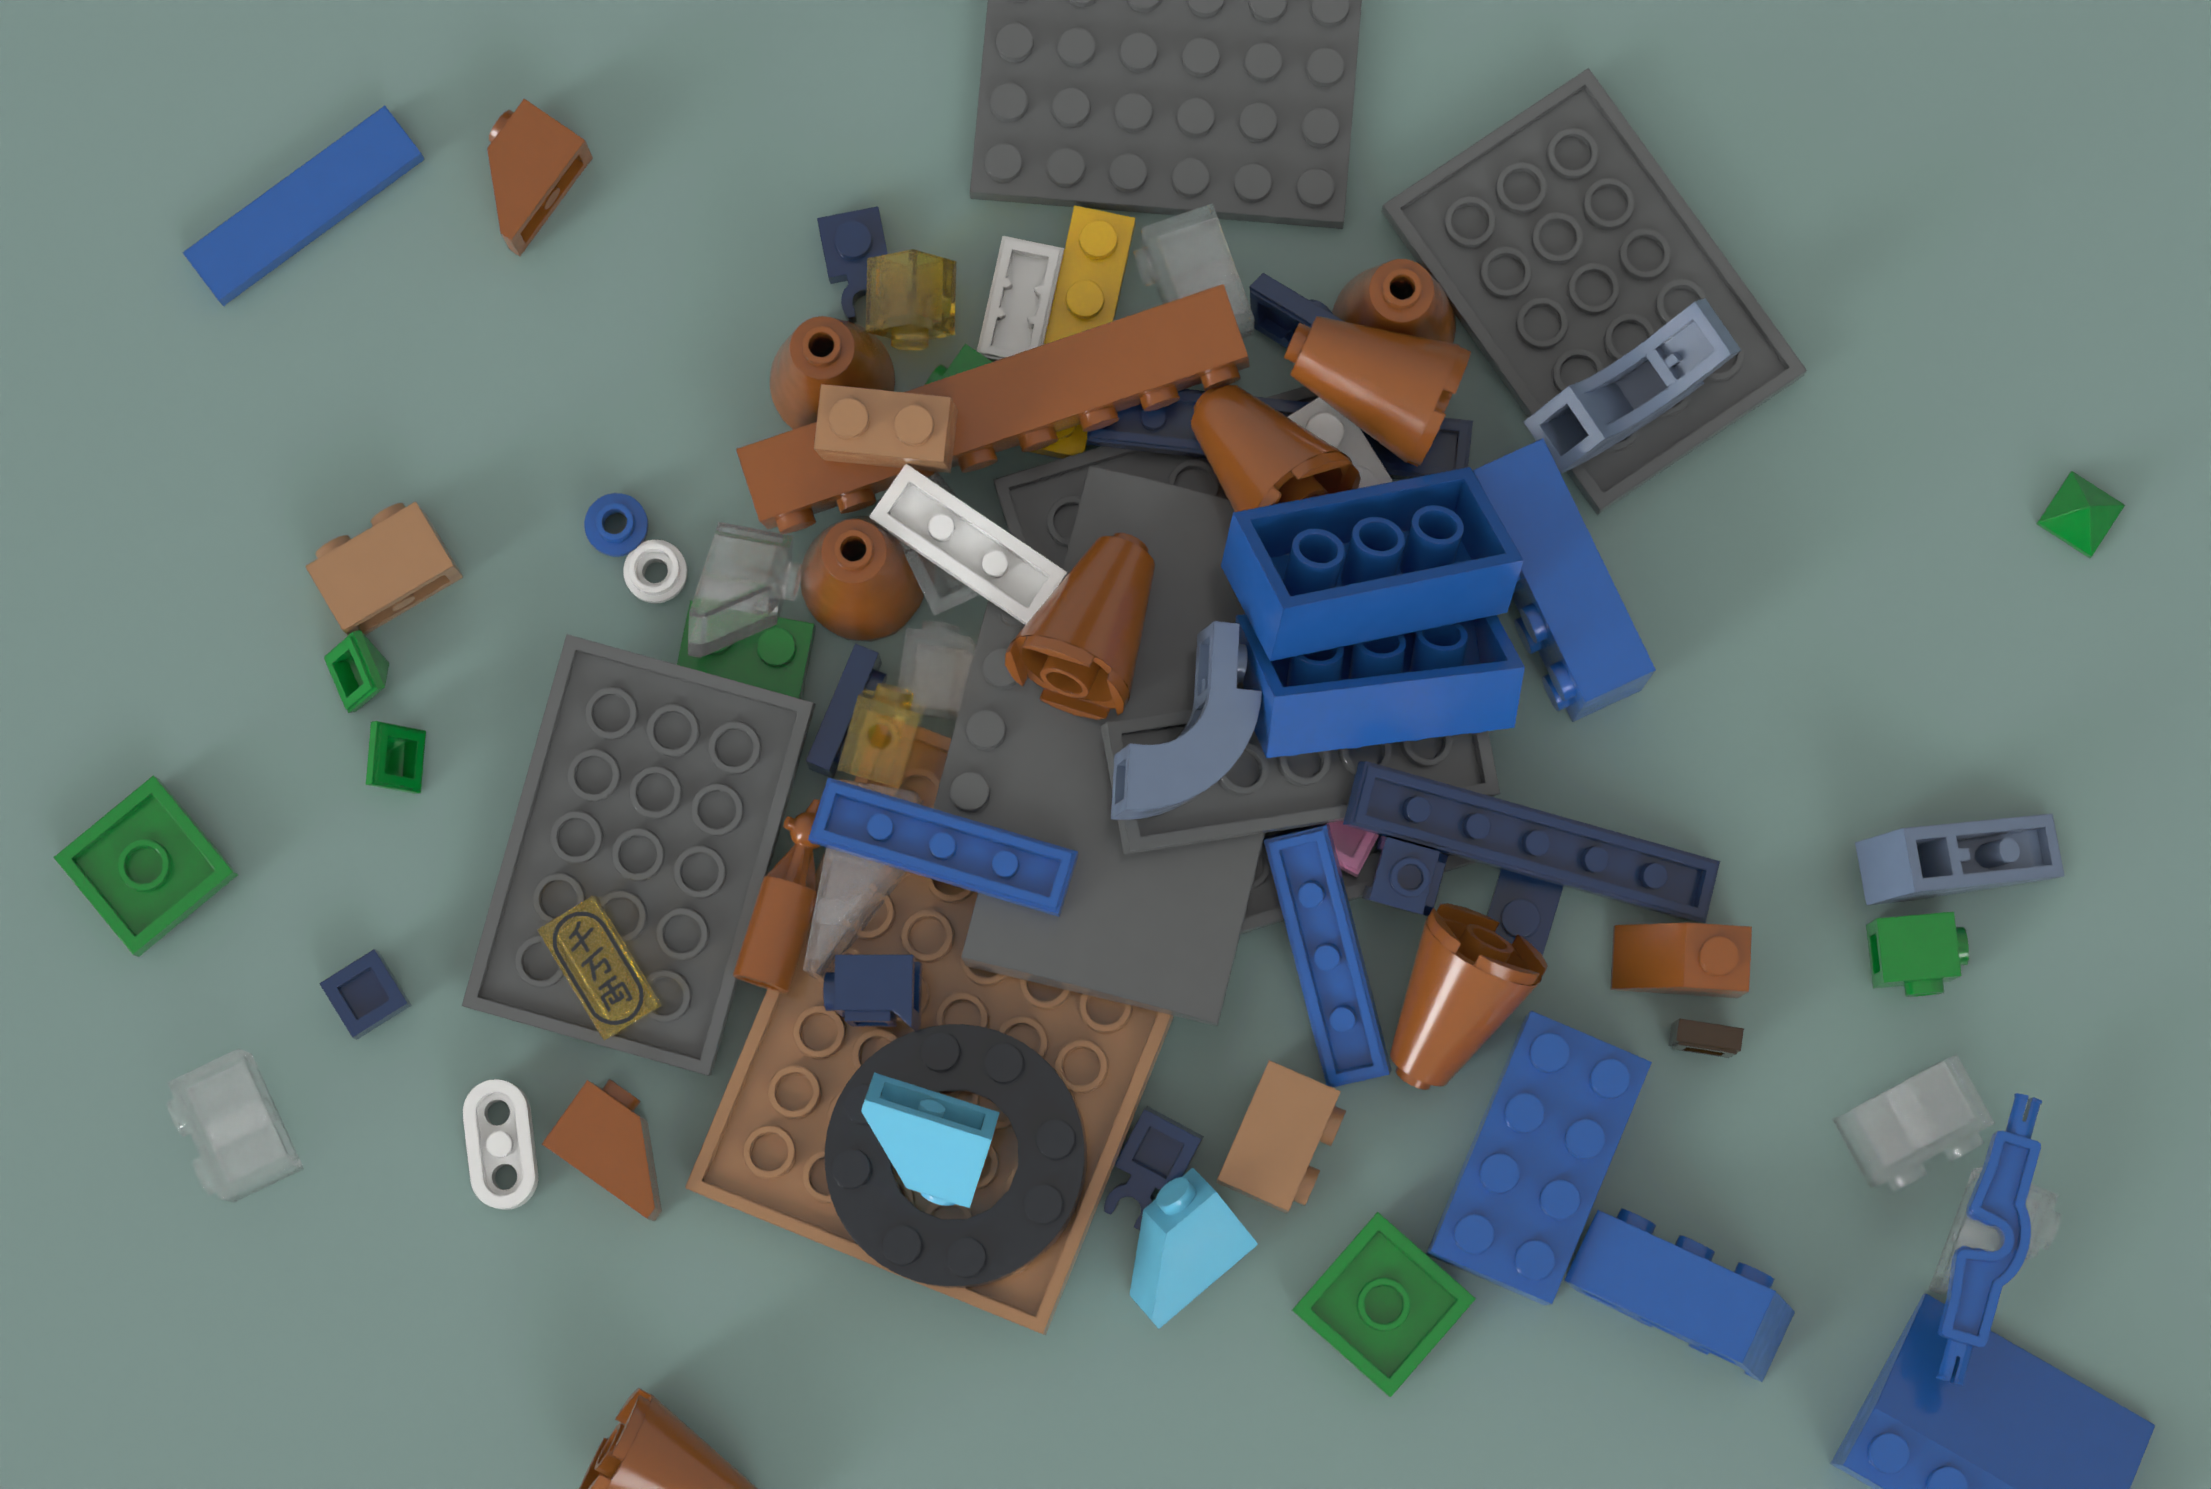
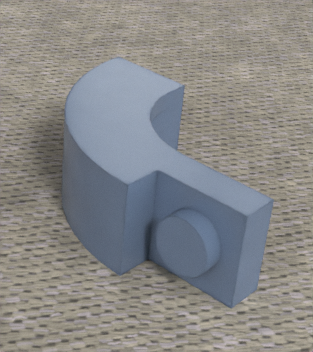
[1523,298,1742,473]
[1111,621,1262,820]

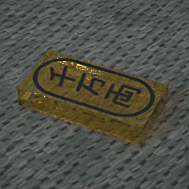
[537,896,662,1040]

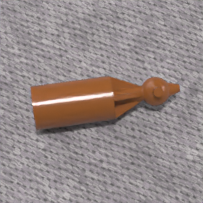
[733,799,820,993]

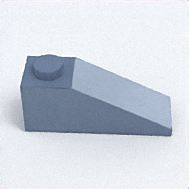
[1855,814,2065,905]

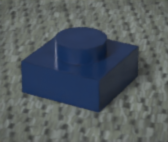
[319,949,412,1040]

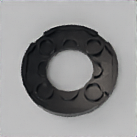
[825,1024,1087,1288]

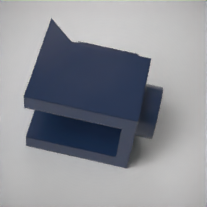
[1362,836,1448,916]
[823,955,922,1032]

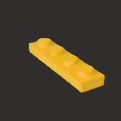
[1031,205,1136,459]

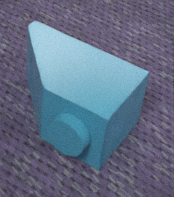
[861,1072,1000,1208]
[1129,1168,1258,1329]

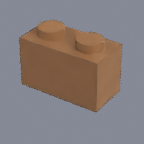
[814,384,958,473]
[305,501,463,635]
[1216,1060,1346,1214]

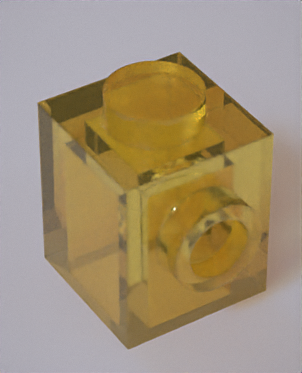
[865,249,957,350]
[837,683,926,788]

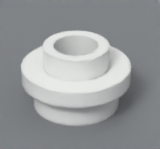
[623,540,688,603]

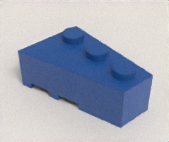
[1564,1208,1795,1382]

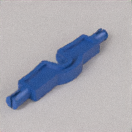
[1936,1093,2042,1386]

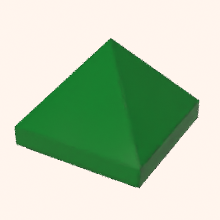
[2036,471,2125,558]
[324,630,389,713]
[366,721,426,794]

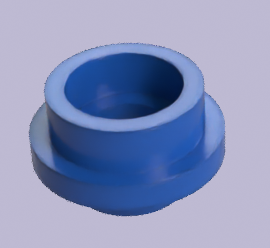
[584,493,648,557]

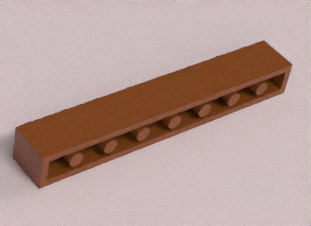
[736,284,1250,534]

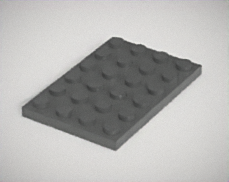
[970,0,1362,229]
[1381,68,1807,515]
[462,634,816,1076]

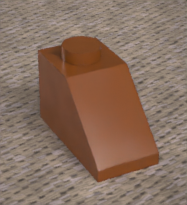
[487,99,593,257]
[1610,922,1752,998]
[542,1079,662,1221]

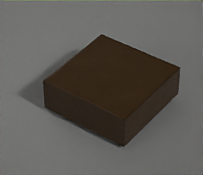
[1668,1018,1744,1058]

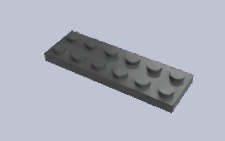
[1101,710,1500,855]

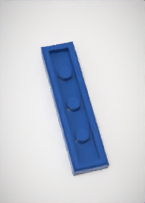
[182,106,425,306]
[808,777,1079,917]
[1264,823,1392,1087]

